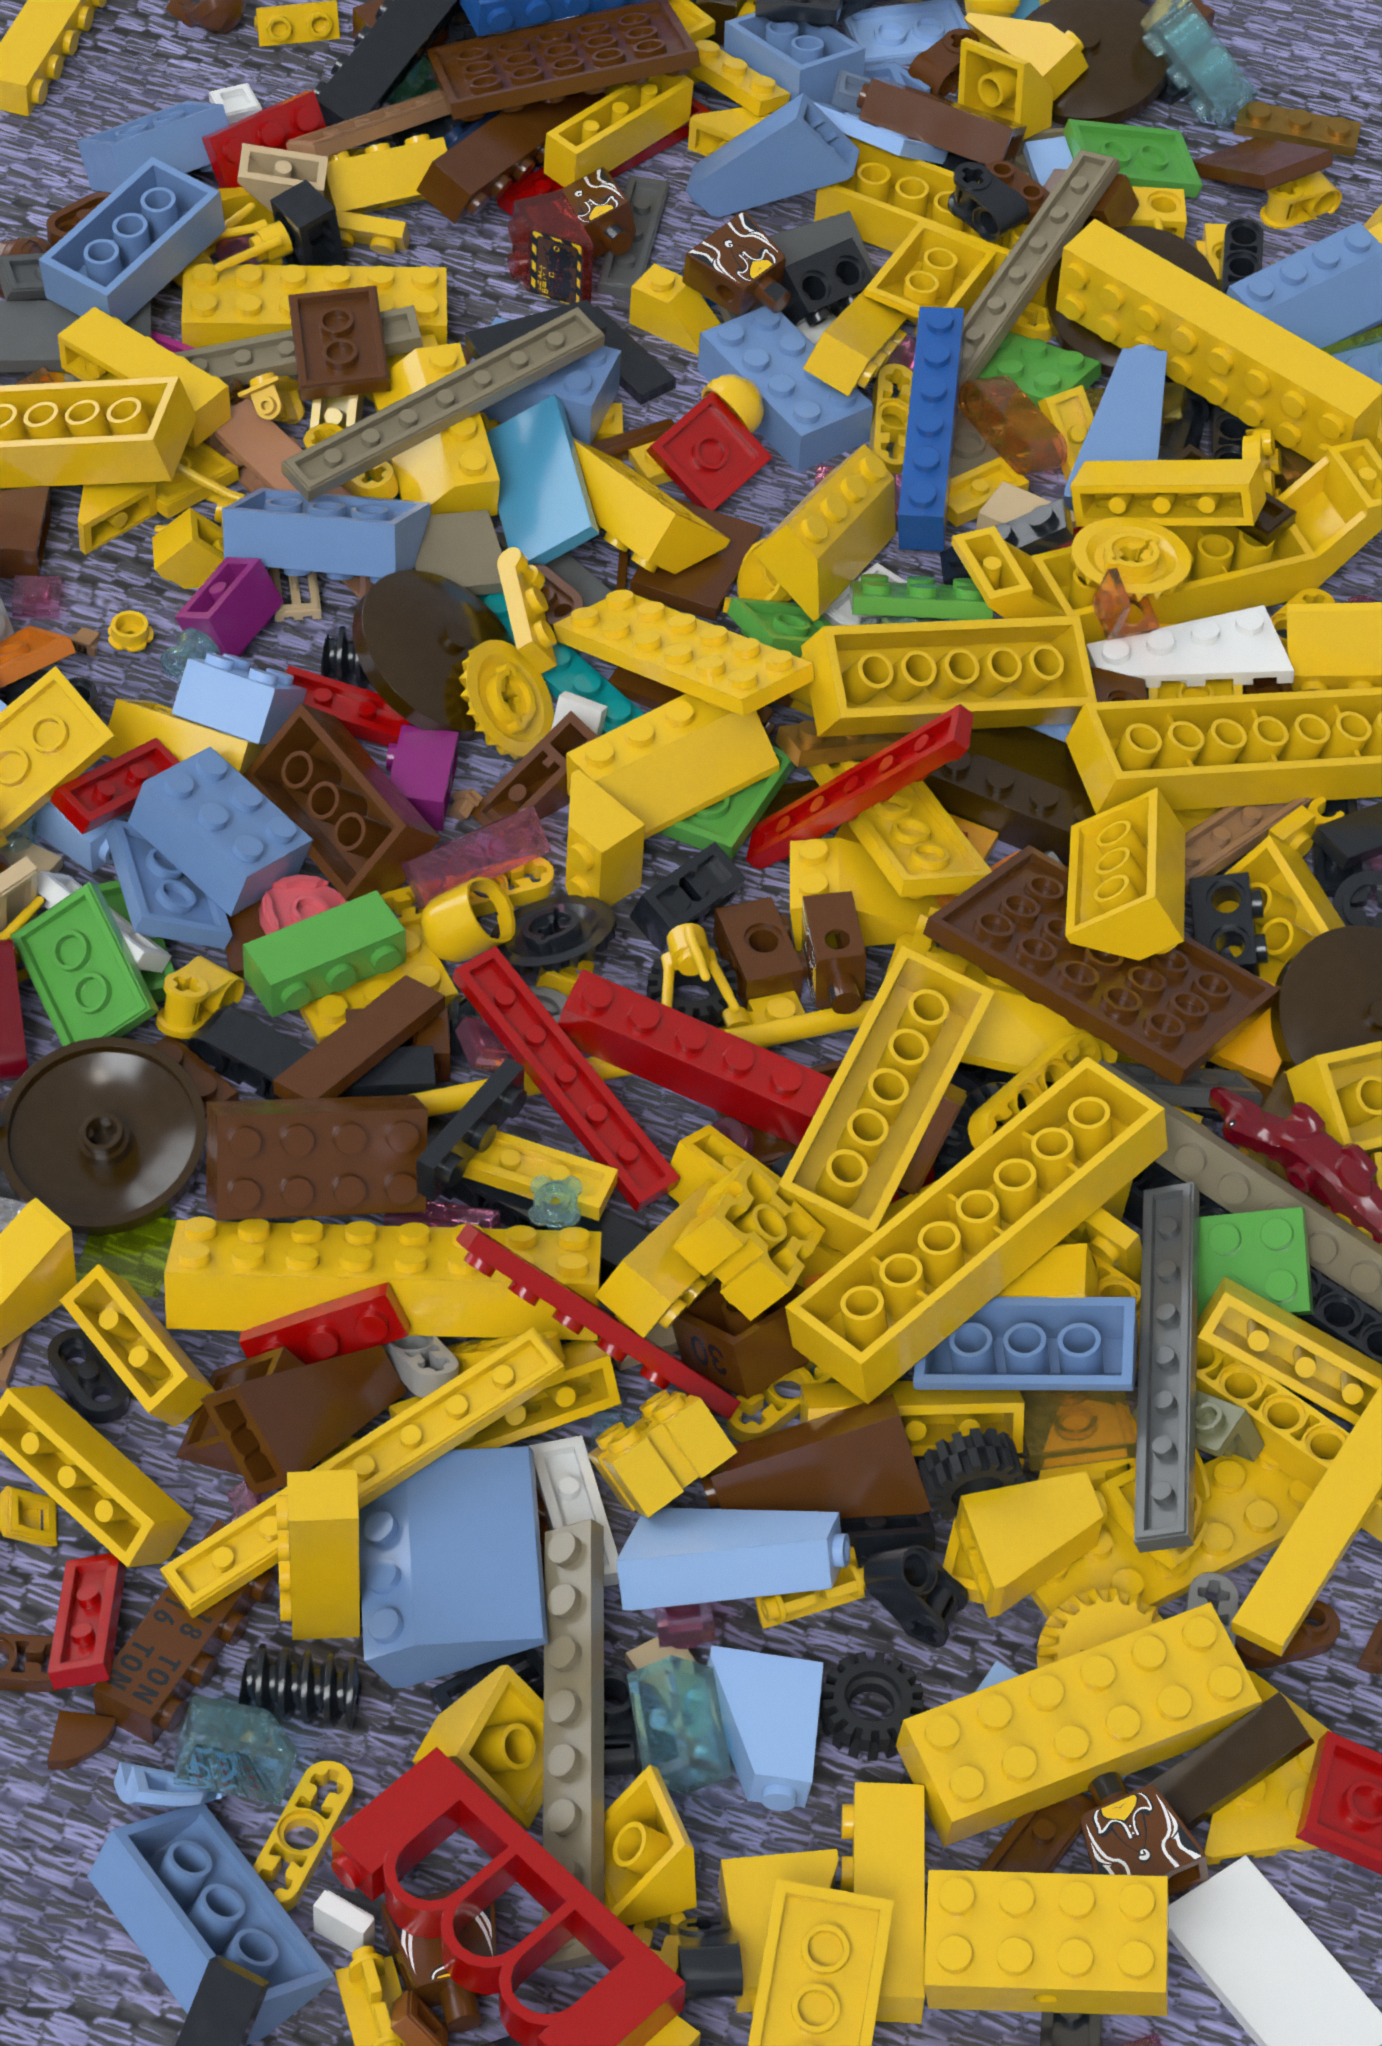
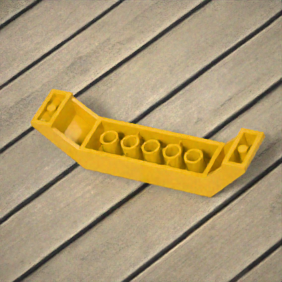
[951,438,1382,644]

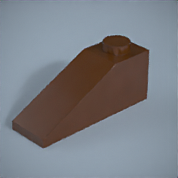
[470,711,598,843]

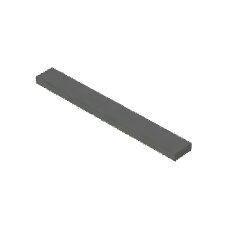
[1134,1181,1200,1553]

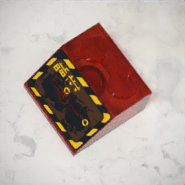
[507,190,594,304]

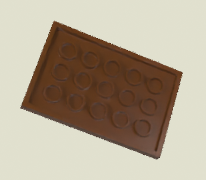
[426,0,701,121]
[923,845,1279,1086]

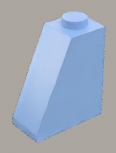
[705,1645,824,1811]

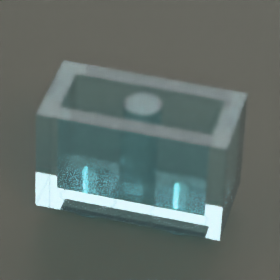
[627,1655,732,1794]

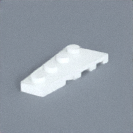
[1086,605,1294,688]

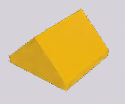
[604,1764,697,1926]

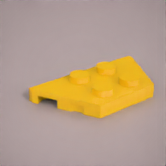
[1204,1670,1332,1865]

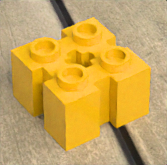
[673,1157,826,1321]
[587,1390,737,1518]

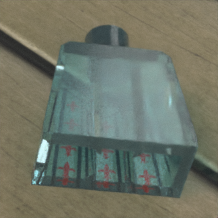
[173,1695,298,1805]

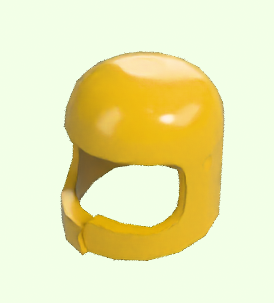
[421,876,516,963]

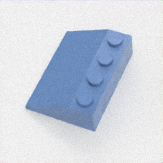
[359,1446,548,1688]

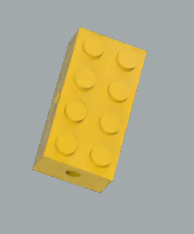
[924,1870,1169,2016]

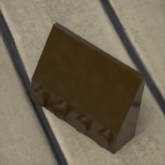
[923,726,1096,867]

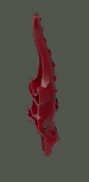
[1209,1087,1382,1244]

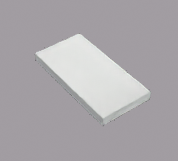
[1169,1855,1382,2046]

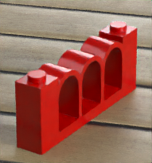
[331,1747,686,2046]

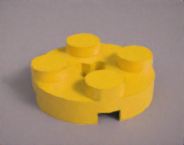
[1242,428,1282,498]

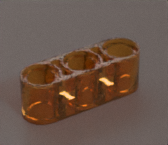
[959,375,1067,475]

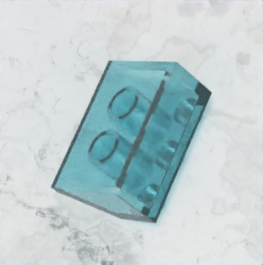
[1140,0,1259,126]

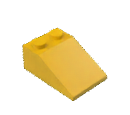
[864,220,997,318]
[790,837,940,951]

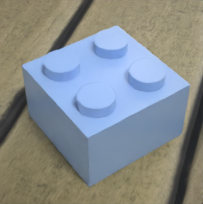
[171,653,307,744]

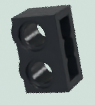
[270,180,346,266]
[781,238,873,328]
[629,842,746,952]
[1189,872,1268,977]

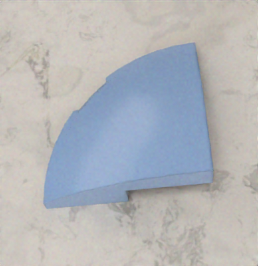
[114,1752,238,1808]

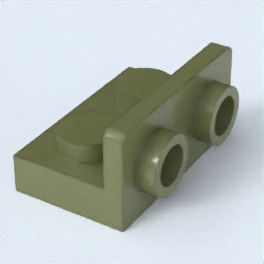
[1132,1390,1265,1462]

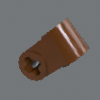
[908,28,980,98]

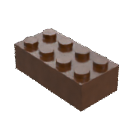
[243,703,440,901]
[206,1095,428,1220]

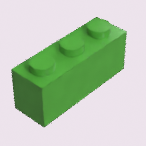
[243,890,406,1018]

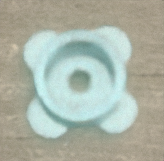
[528,1175,583,1227]

